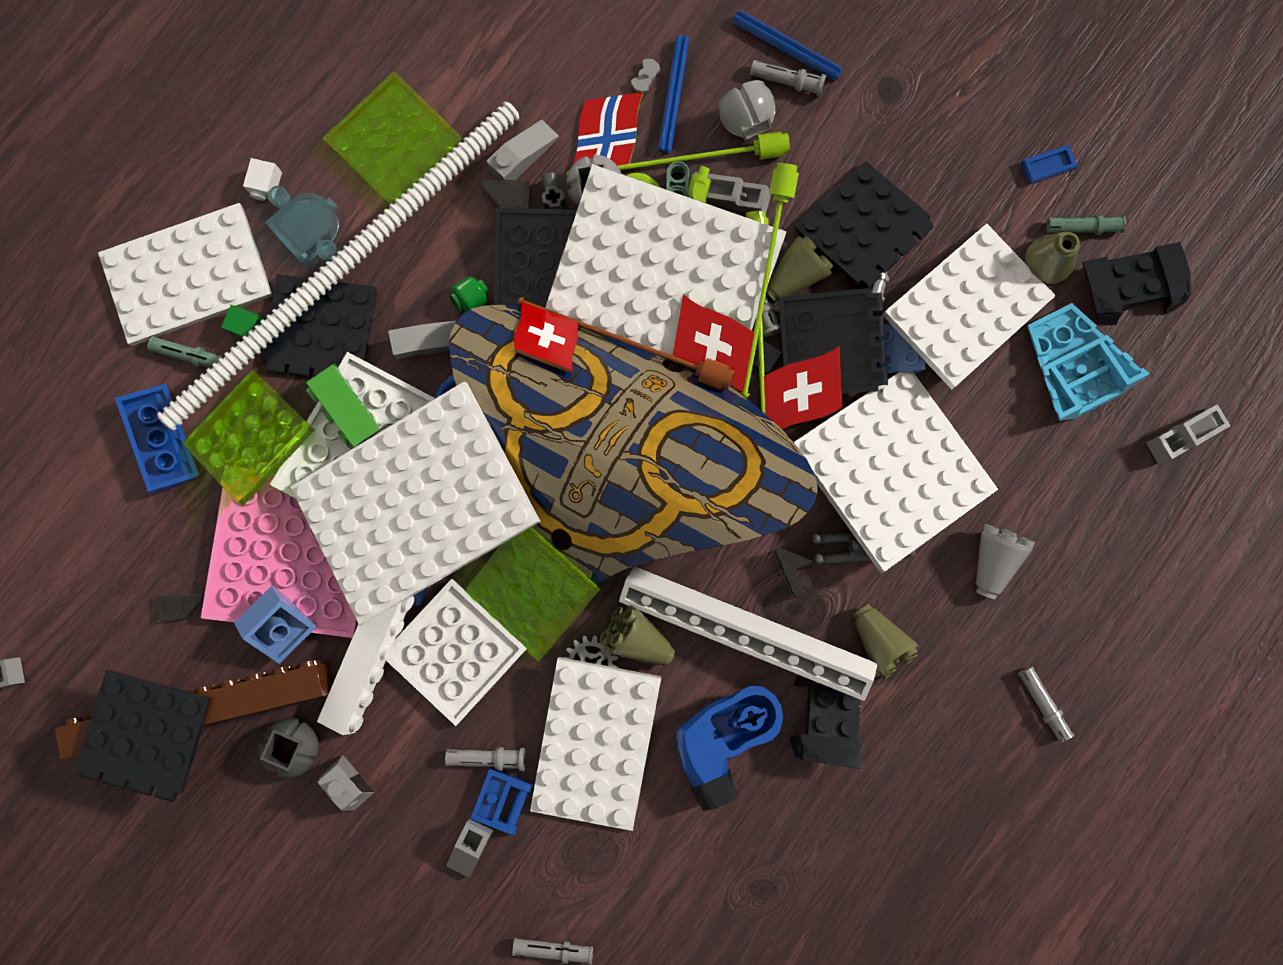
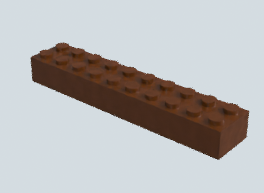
[54,660,333,760]

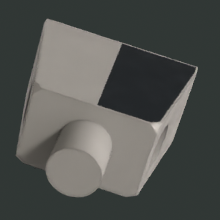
[317,755,374,811]

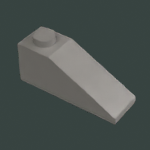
[487,120,559,188]

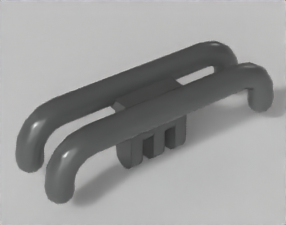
[811,532,916,564]

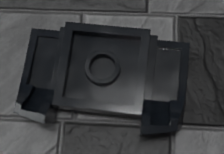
[1082,242,1191,325]
[790,675,862,769]

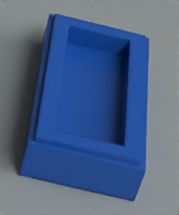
[1020,144,1078,185]

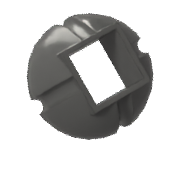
[257,718,319,779]

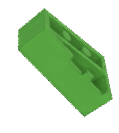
[306,364,380,447]

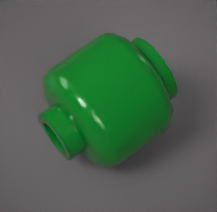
[449,276,488,313]

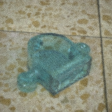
[265,186,339,265]

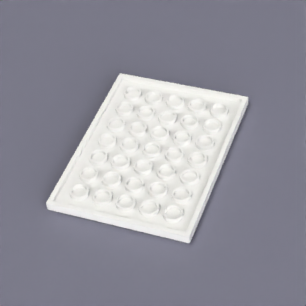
[545,164,786,356]
[291,382,541,625]

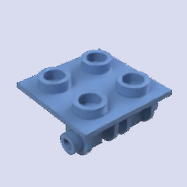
[876,324,926,374]

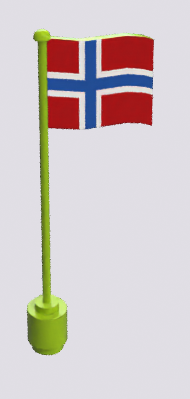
[566,92,790,176]

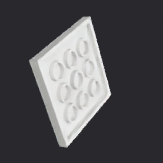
[386,579,528,726]

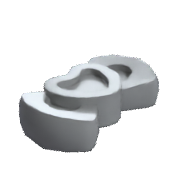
[630,59,661,94]

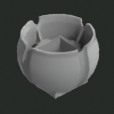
[718,80,775,141]
[566,154,621,207]

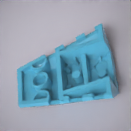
[1027,303,1150,421]

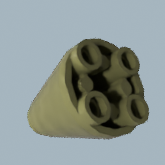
[1025,232,1080,284]
[766,236,833,302]
[853,604,919,679]
[599,605,675,666]

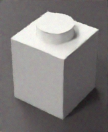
[243,158,282,201]

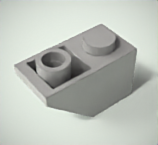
[446,819,494,878]

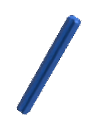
[733,10,842,80]
[658,35,689,154]

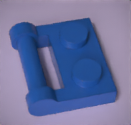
[470,768,534,835]

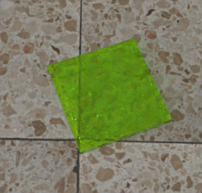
[323,71,463,205]
[182,370,315,506]
[465,527,601,661]

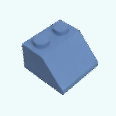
[234,586,316,664]

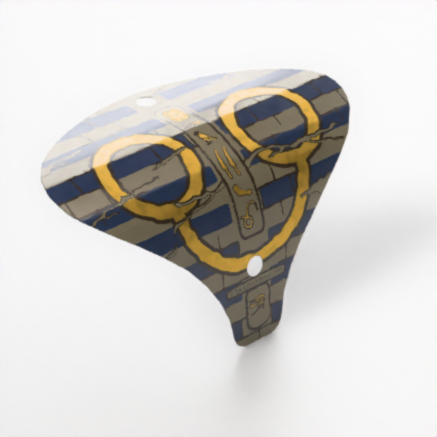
[449,305,817,618]

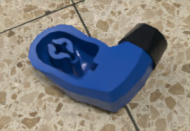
[675,686,783,811]

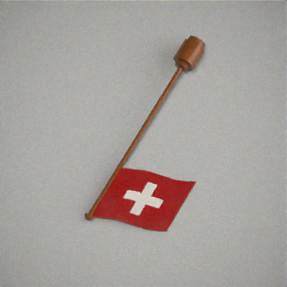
[513,297,735,390]

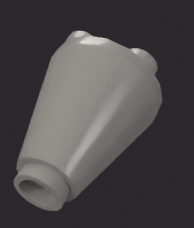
[976,524,1035,599]

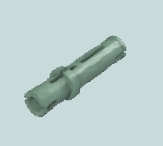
[1046,215,1126,235]
[147,336,225,368]

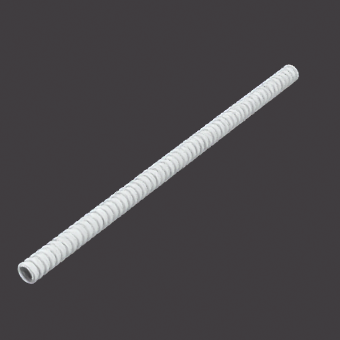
[157,102,519,431]

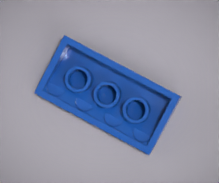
[115,384,200,496]

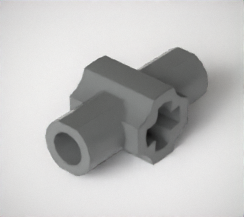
[541,172,565,209]

